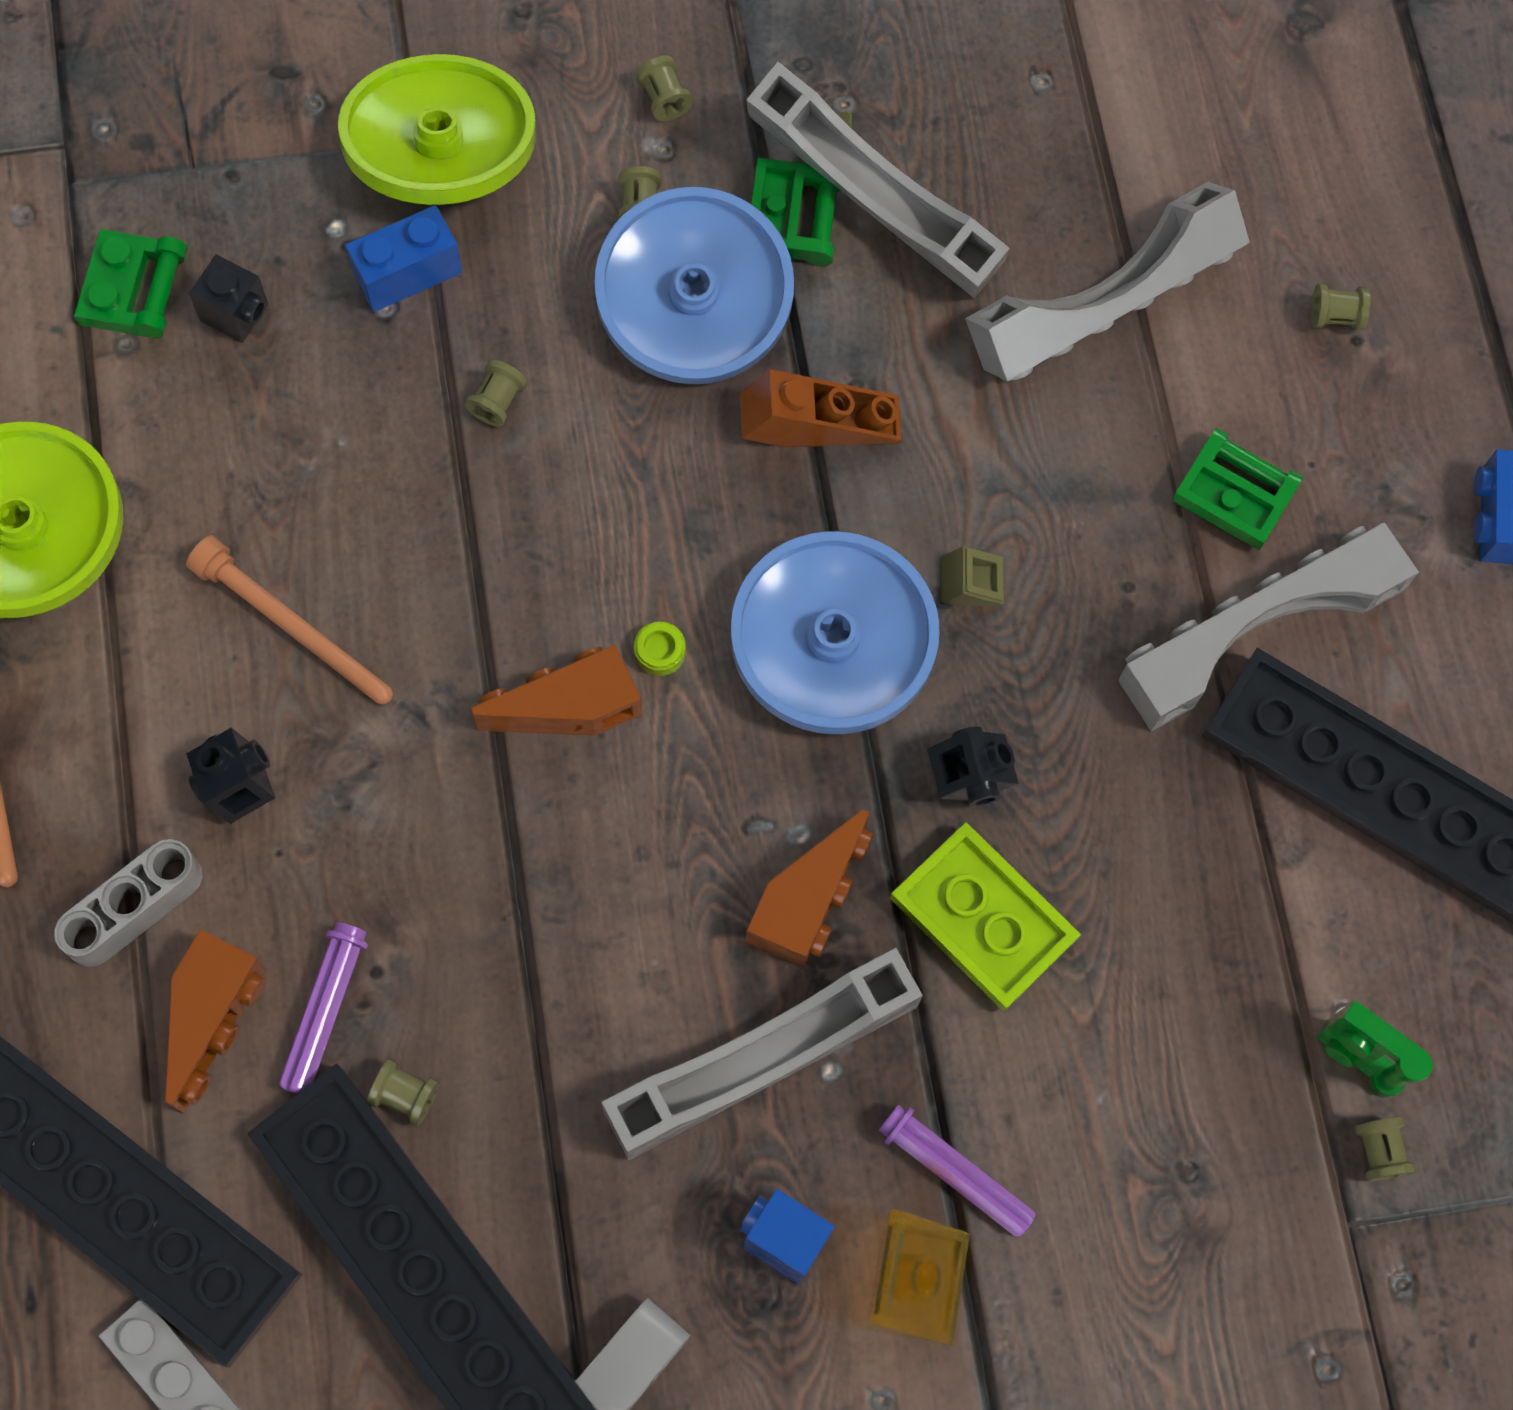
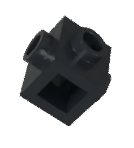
[927,726,1019,807]
[186,727,275,824]

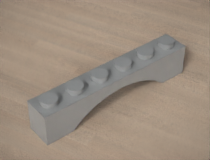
[747,62,1010,299]
[965,182,1250,382]
[1118,522,1419,732]
[602,948,923,1161]

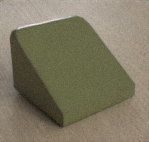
[940,546,1004,607]

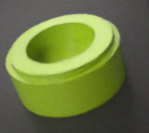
[634,622,686,676]

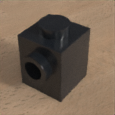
[189,254,269,343]

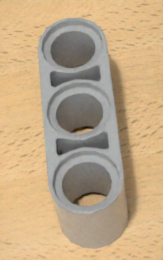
[54,839,203,967]
[576,1298,691,1410]

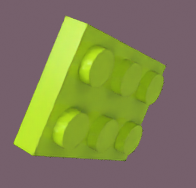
[890,822,1081,1012]

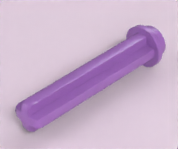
[279,922,368,1094]
[878,1105,1036,1237]

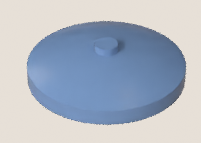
[594,187,794,384]
[730,531,940,734]

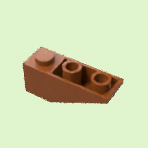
[740,369,902,447]
[470,645,642,736]
[745,809,874,968]
[165,929,266,1114]

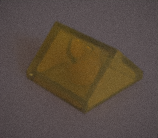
[866,1210,970,1346]

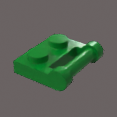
[751,157,841,266]
[74,229,188,338]
[1172,427,1304,551]
[1316,1000,1433,1098]

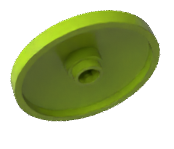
[338,54,536,205]
[0,421,124,618]

